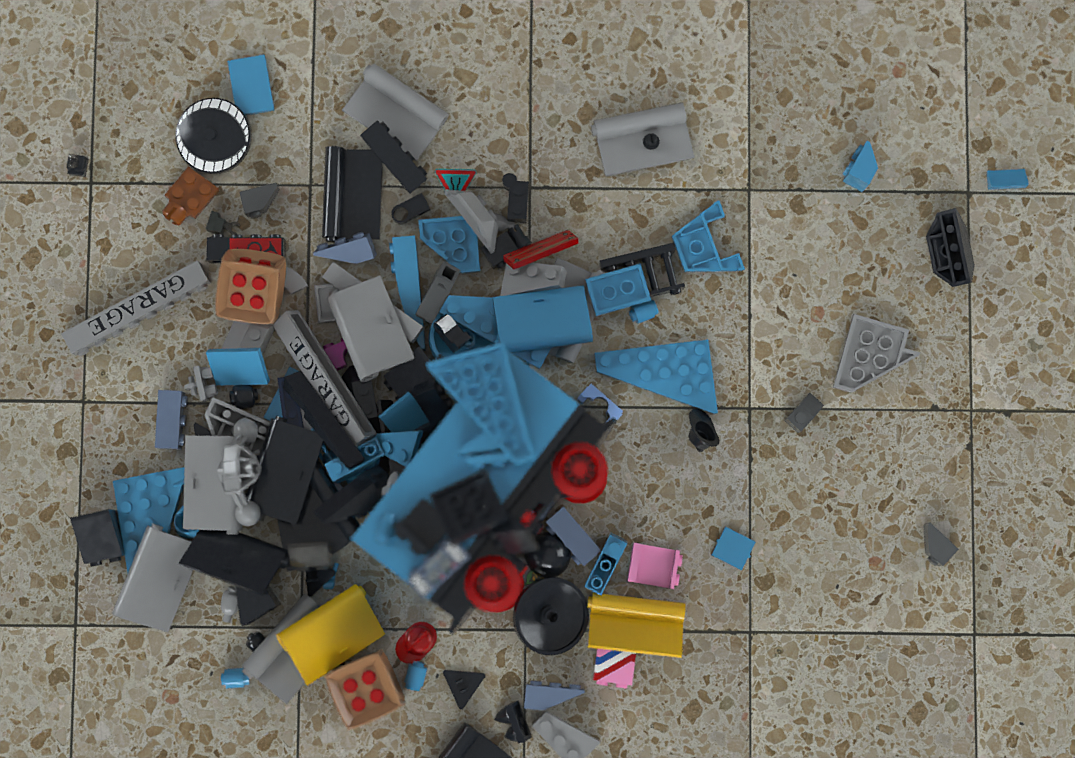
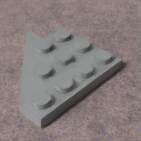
[833,314,920,393]

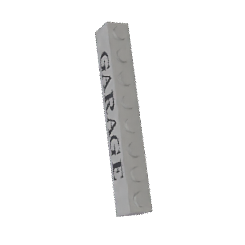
[61,260,211,356]
[273,310,377,447]

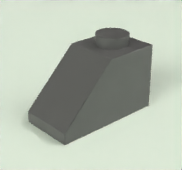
[239,183,280,219]
[784,393,824,433]
[924,522,959,566]

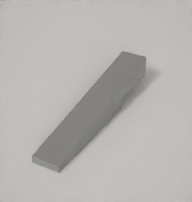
[322,262,424,343]

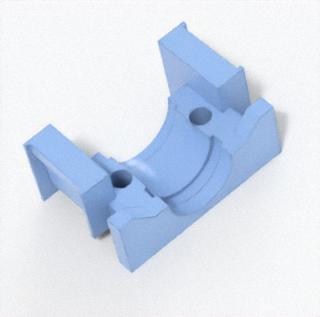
[577,384,623,421]

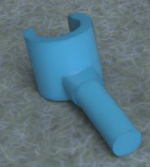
[323,563,339,590]

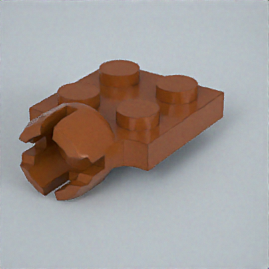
[162,166,219,226]

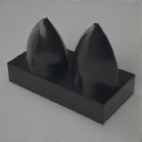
[495,700,532,744]

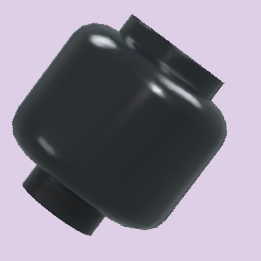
[229,385,259,409]

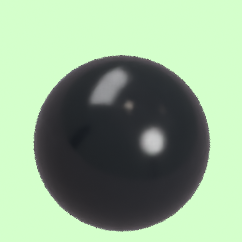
[525,532,571,578]

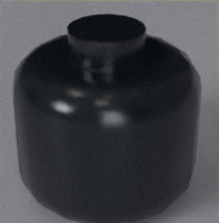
[246,632,266,652]

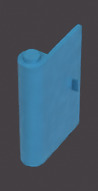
[492,285,593,353]

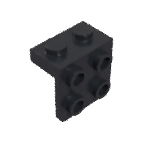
[393,499,446,556]

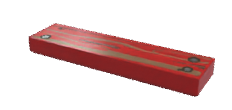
[503,230,579,270]

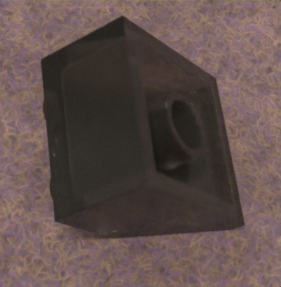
[287,542,333,571]

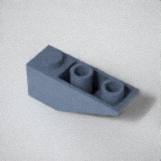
[313,232,377,264]
[524,681,585,710]

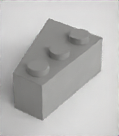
[500,263,567,296]
[532,711,601,758]

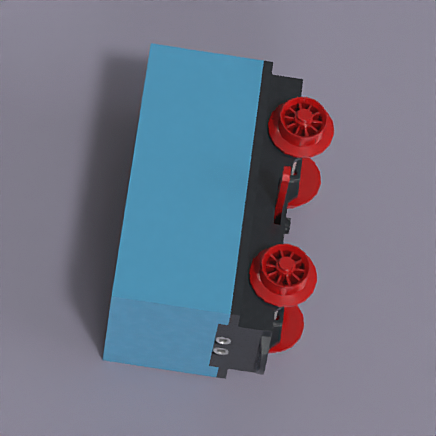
[351,348,617,635]

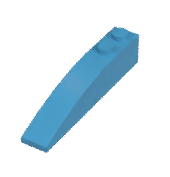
[389,235,426,351]

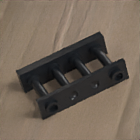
[599,242,685,297]

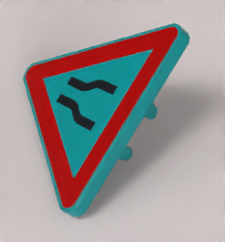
[435,169,477,191]

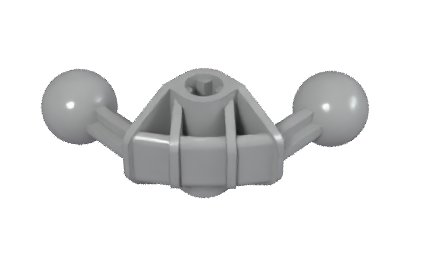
[217,418,261,526]

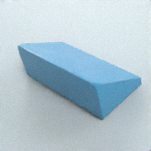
[986,169,1029,190]

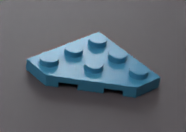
[418,216,480,274]

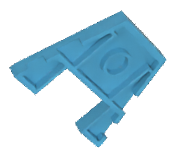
[672,200,745,272]

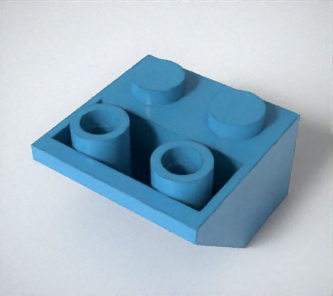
[842,141,878,192]

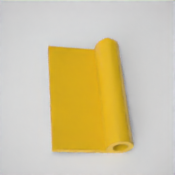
[276,584,385,686]
[587,593,686,658]

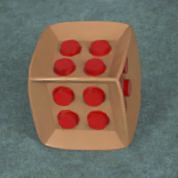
[215,249,286,324]
[324,649,406,731]

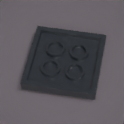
[430,469,509,547]

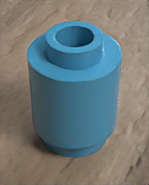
[629,300,659,324]
[404,661,427,691]
[221,668,250,689]

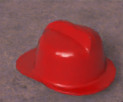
[395,621,437,664]

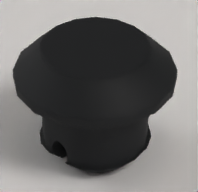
[643,133,660,150]

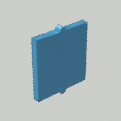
[711,527,755,570]

